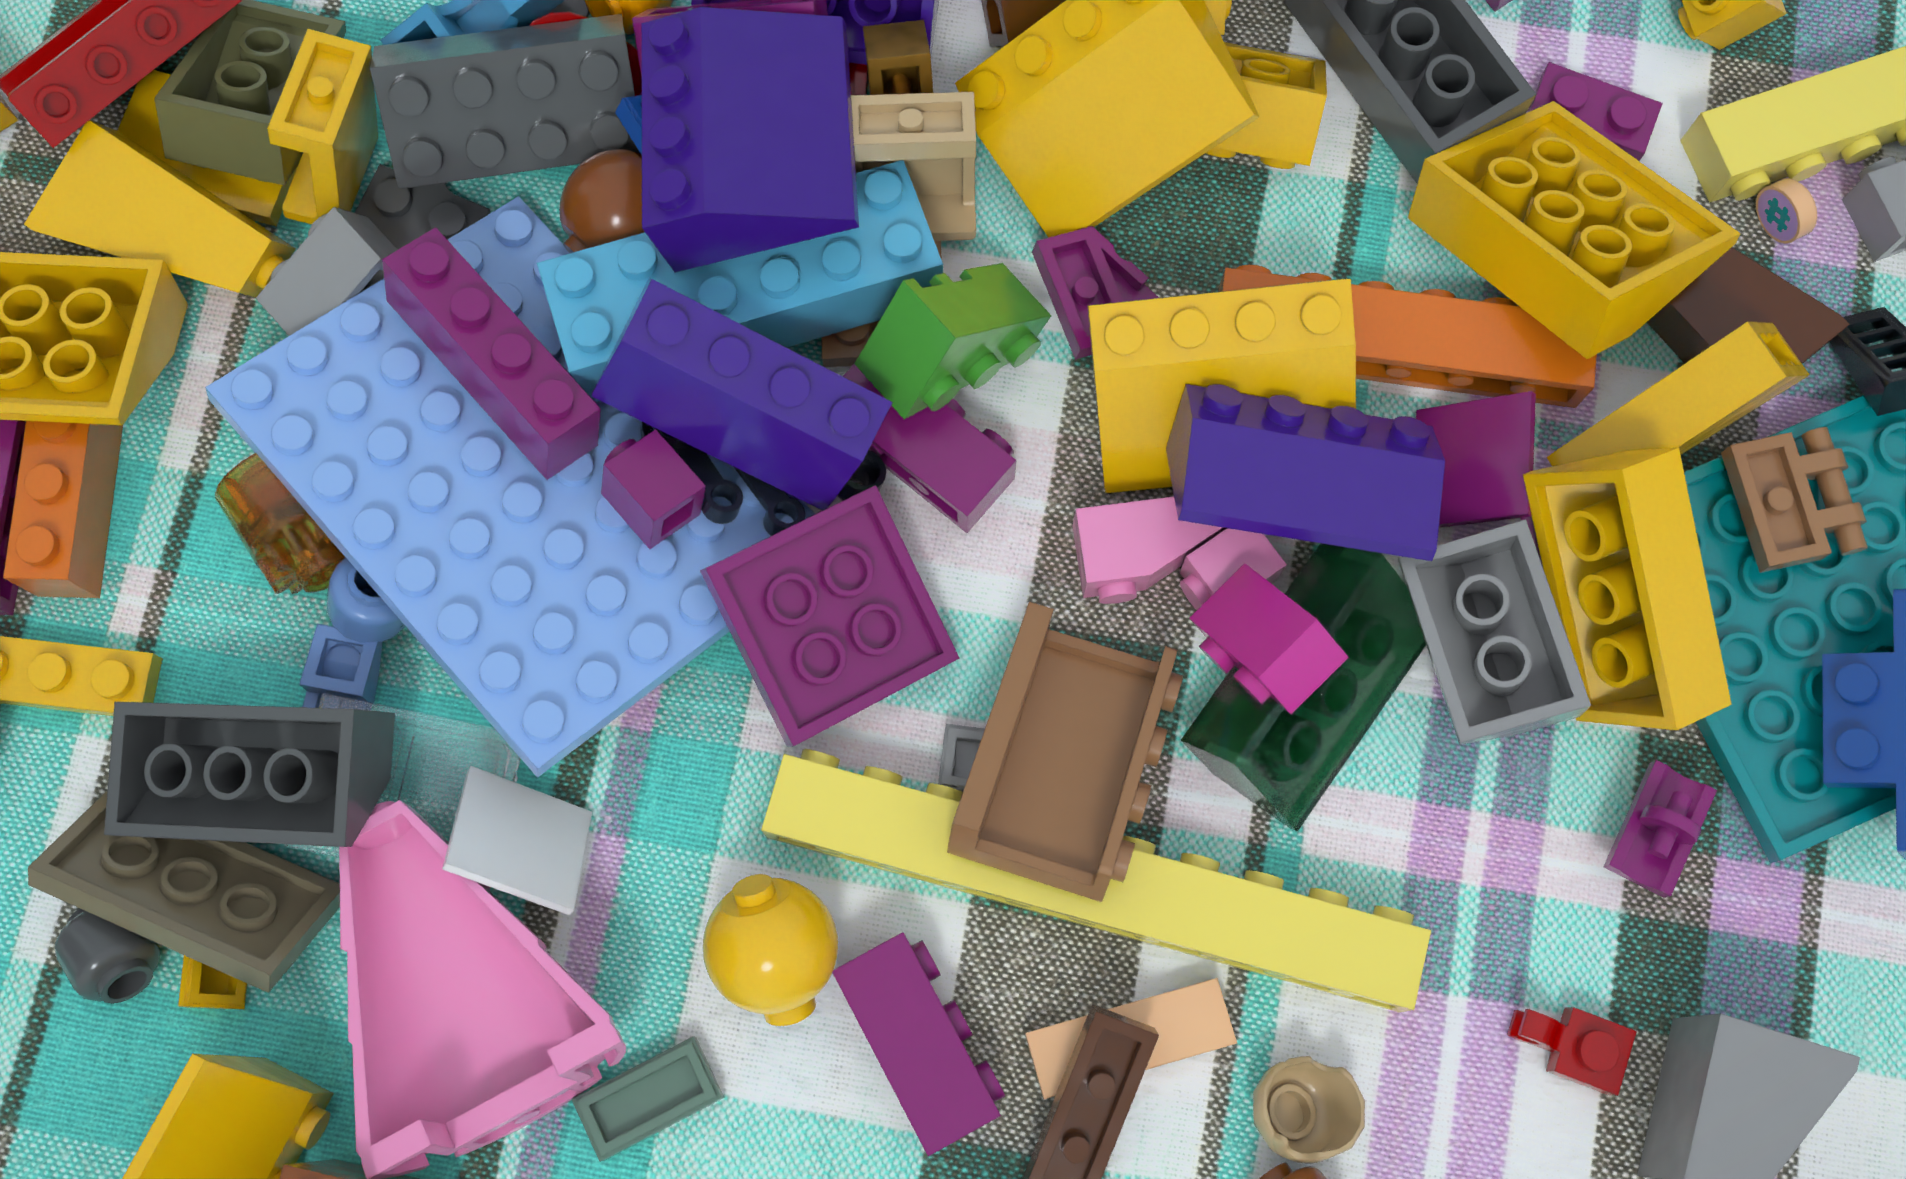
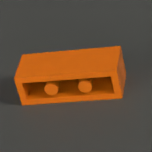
[3,421,123,598]

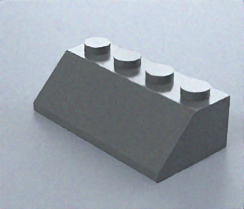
[104,702,395,847]

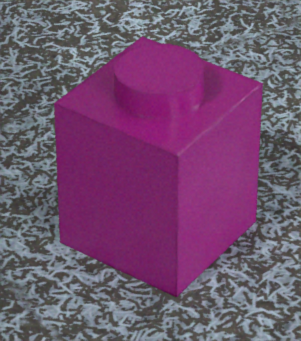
[601,430,706,549]

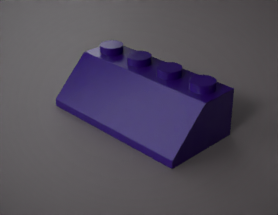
[591,277,893,511]
[1166,384,1445,561]

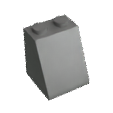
[1637,1013,1860,1179]

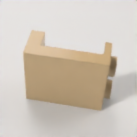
[851,92,976,241]

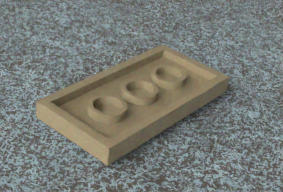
[28,791,340,993]

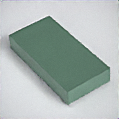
[572,1037,725,1162]

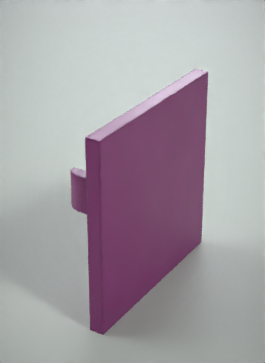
[1416,391,1536,528]

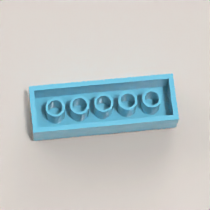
[537,160,943,403]

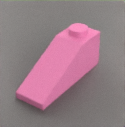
[1072,497,1227,604]

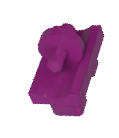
[1603,760,1717,898]

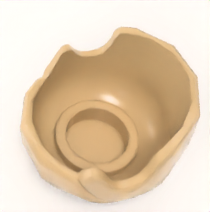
[1253,1056,1365,1164]

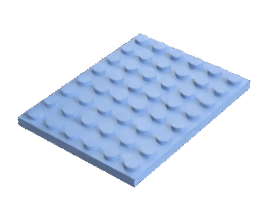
[205,196,815,778]

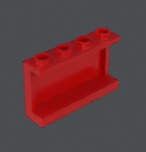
[0,0,242,148]

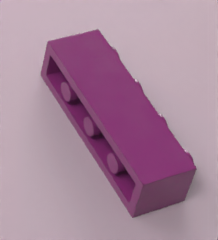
[382,227,601,480]

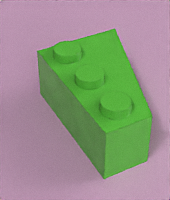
[854,263,1051,419]

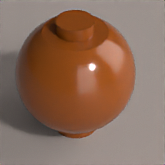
[559,149,644,253]

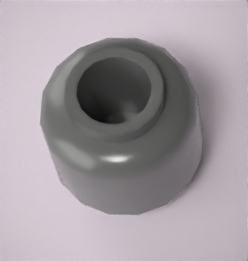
[55,909,160,1004]

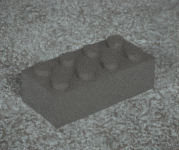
[1284,0,1537,184]
[370,14,641,189]

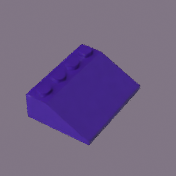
[641,7,859,273]

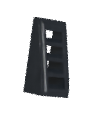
[1830,307,1906,416]

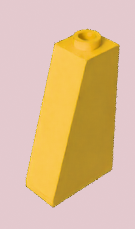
[24,120,296,297]
[1546,322,1810,466]

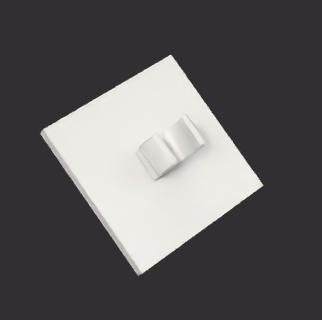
[442,766,592,916]

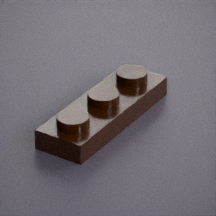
[1022,1004,1159,1179]

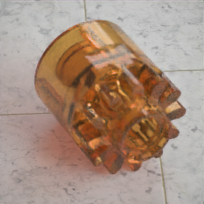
[215,453,346,594]

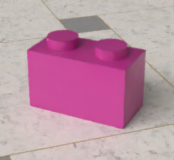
[1189,563,1349,714]

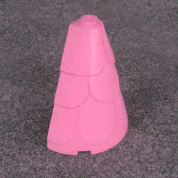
[339,800,626,1179]

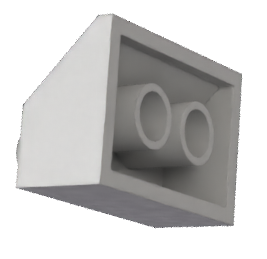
[1398,519,1591,745]

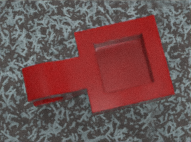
[1507,1007,1637,1096]

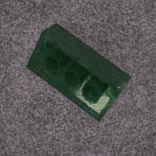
[1181,543,1426,832]

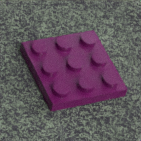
[700,485,960,747]

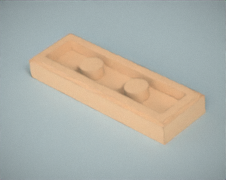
[1025,978,1237,1099]

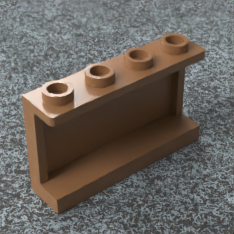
[947,602,1183,902]

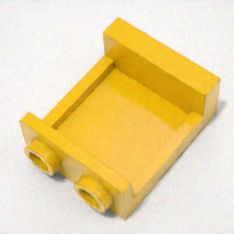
[267,29,378,225]

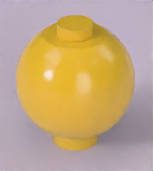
[703,874,838,1026]

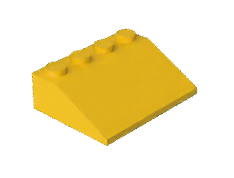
[955,0,1260,238]
[1408,101,1741,359]
[0,252,188,425]
[1087,279,1356,493]
[122,1054,334,1179]

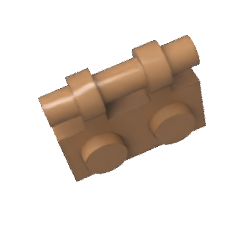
[1721,427,1868,573]

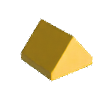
[178,955,247,1009]

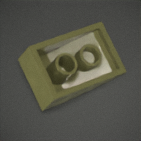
[154,0,346,185]

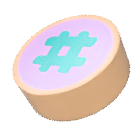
[1756,178,1817,244]

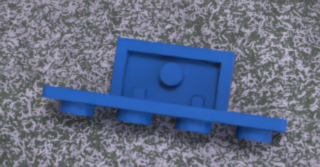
[1822,589,1906,860]

